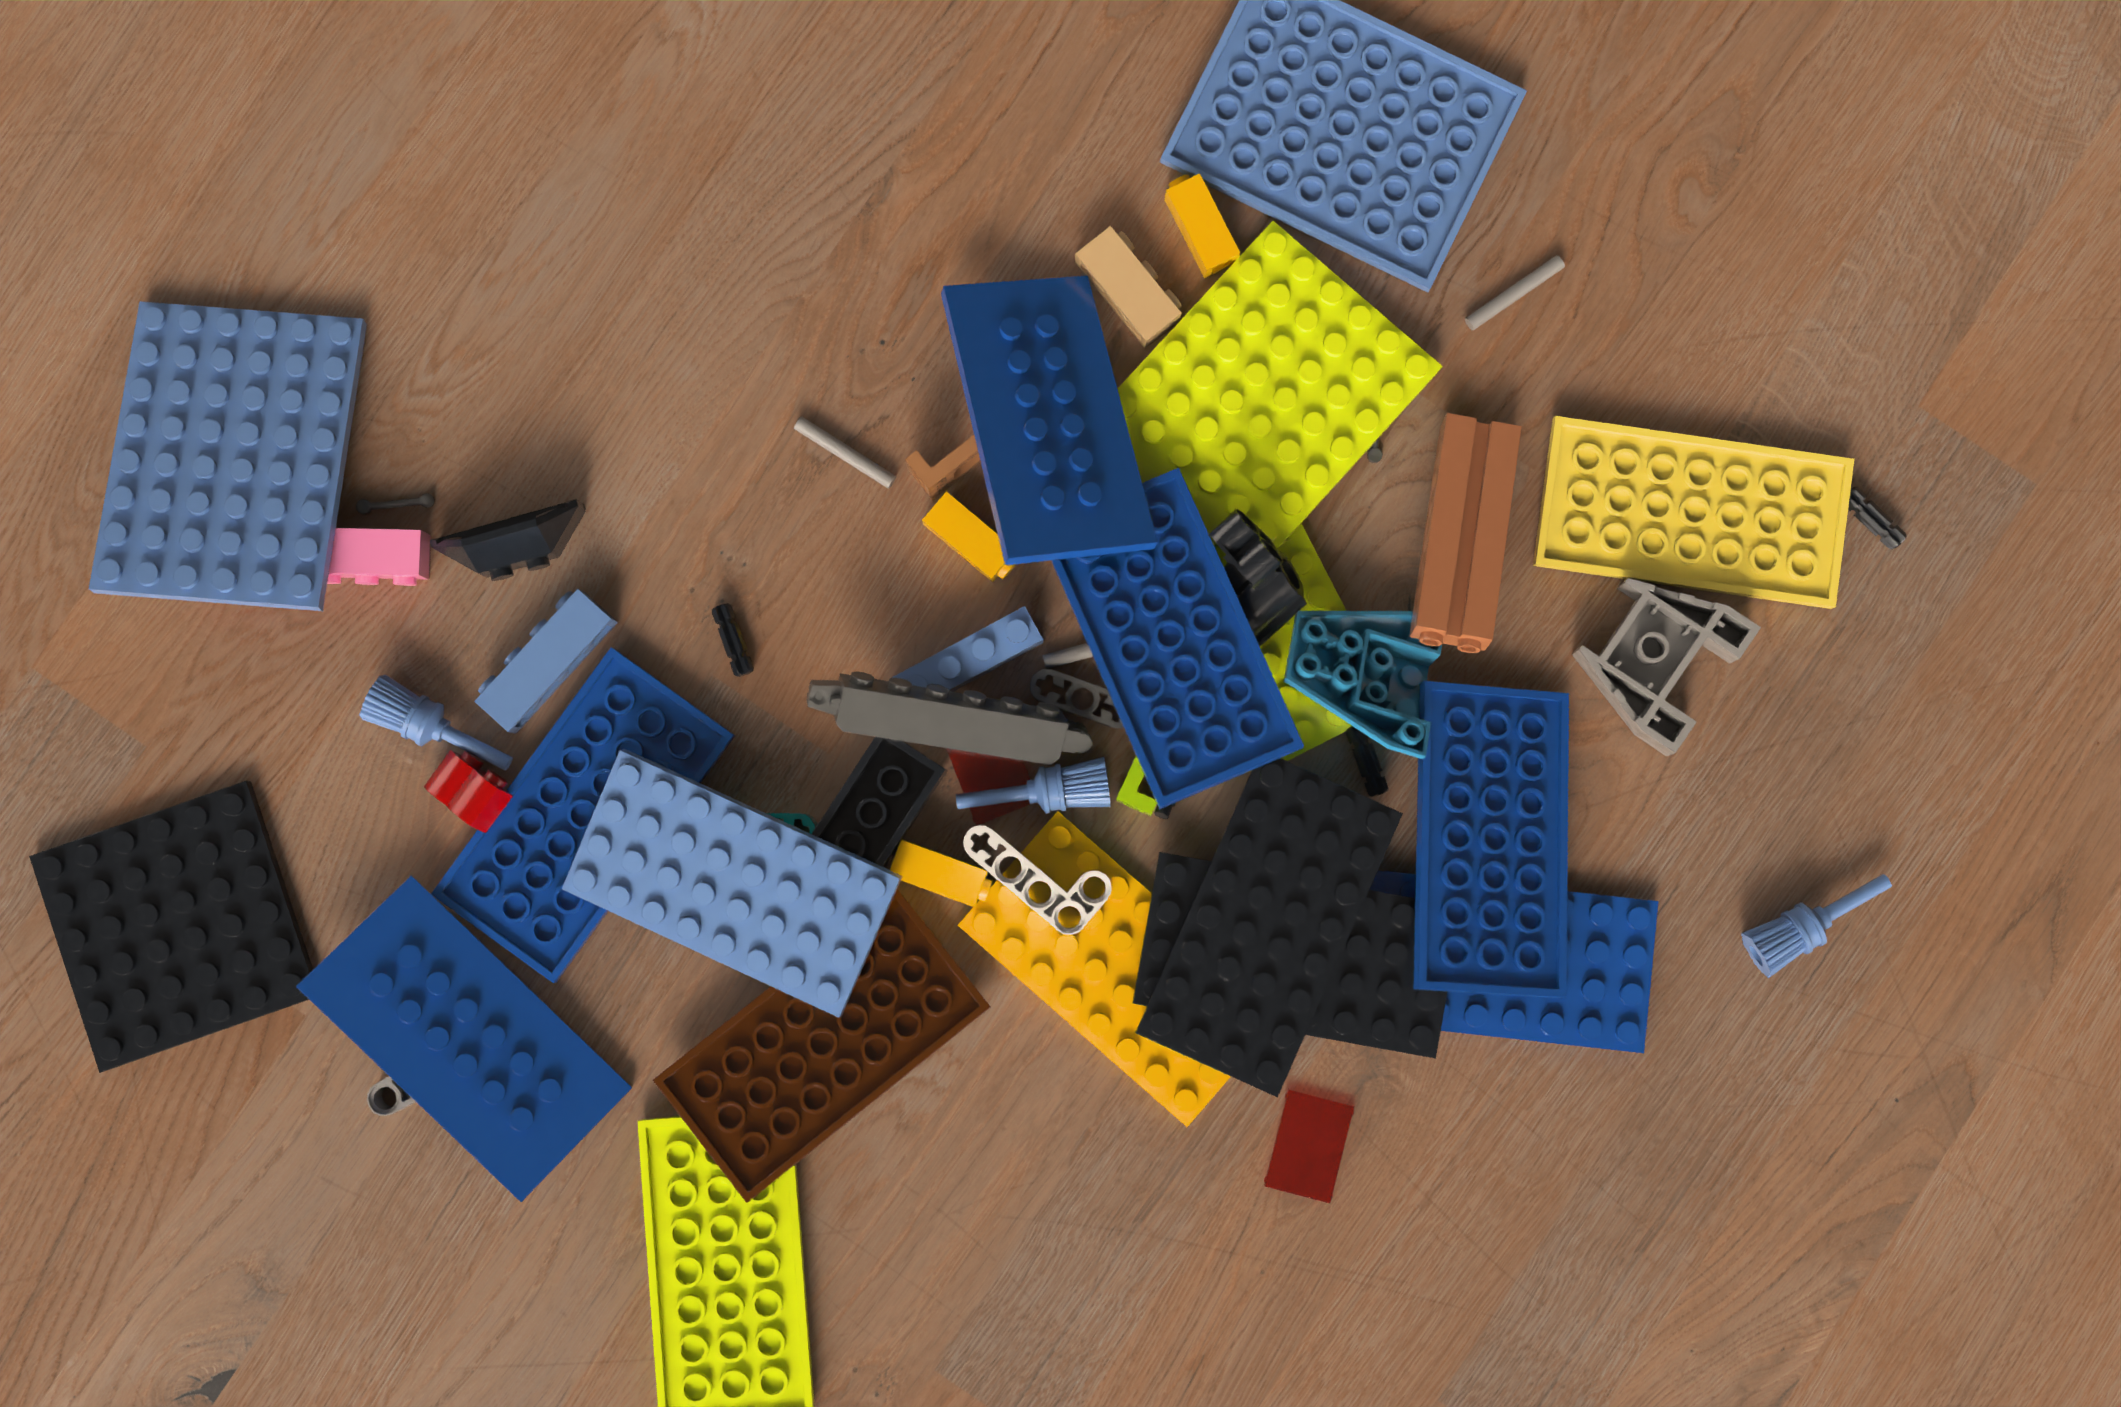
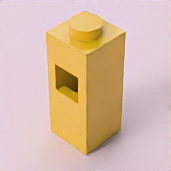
[1164,173,1240,279]
[922,491,1016,583]
[890,839,993,907]

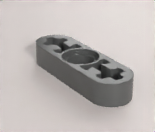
[1030,669,1124,729]

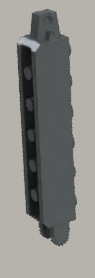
[806,671,1093,765]

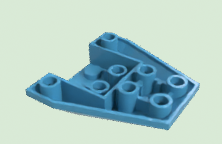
[1284,611,1442,759]

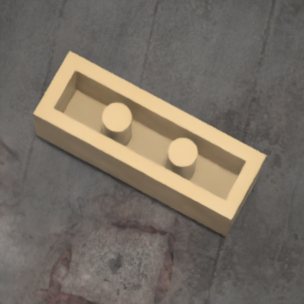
[1075,226,1182,348]

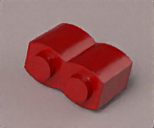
[424,750,513,833]

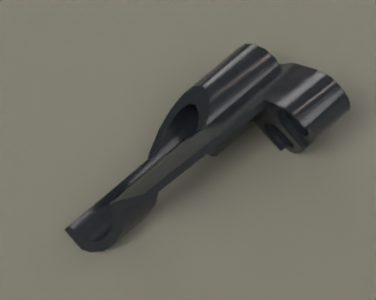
[1208,509,1307,647]

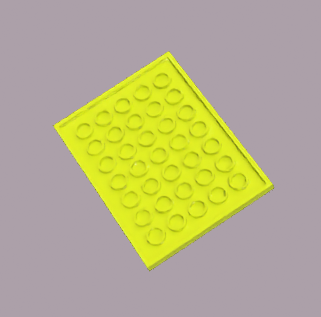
[1117,221,1443,567]

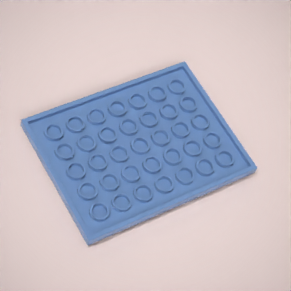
[1160,0,1527,292]
[89,301,367,611]

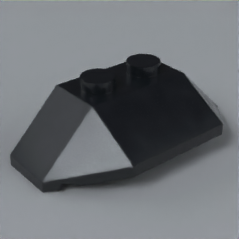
[429,499,586,581]

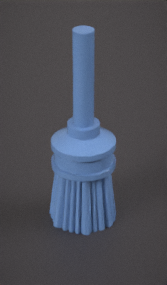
[359,675,513,771]
[956,757,1111,814]
[1741,874,1892,978]

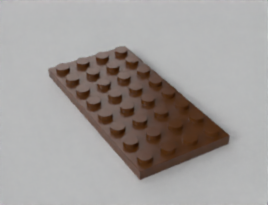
[653,889,991,1203]

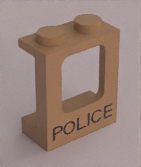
[905,435,981,501]

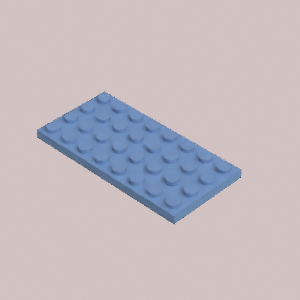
[562,749,902,1017]

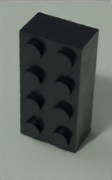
[812,737,948,868]

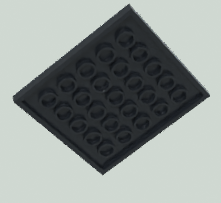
[29,781,313,1073]

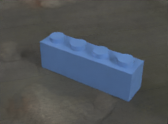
[474,589,618,734]
[892,606,1043,692]

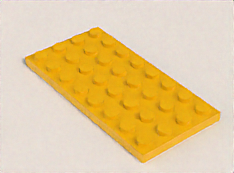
[958,811,1231,1127]

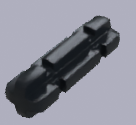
[1848,487,1907,550]
[712,603,754,677]
[1346,726,1389,797]

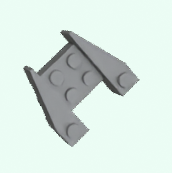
[1572,578,1761,757]

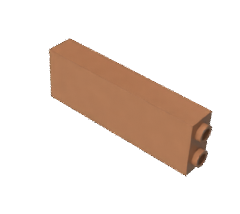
[1409,413,1522,653]

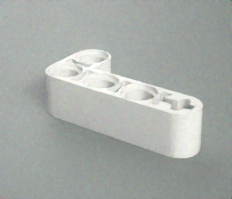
[963,825,1112,935]

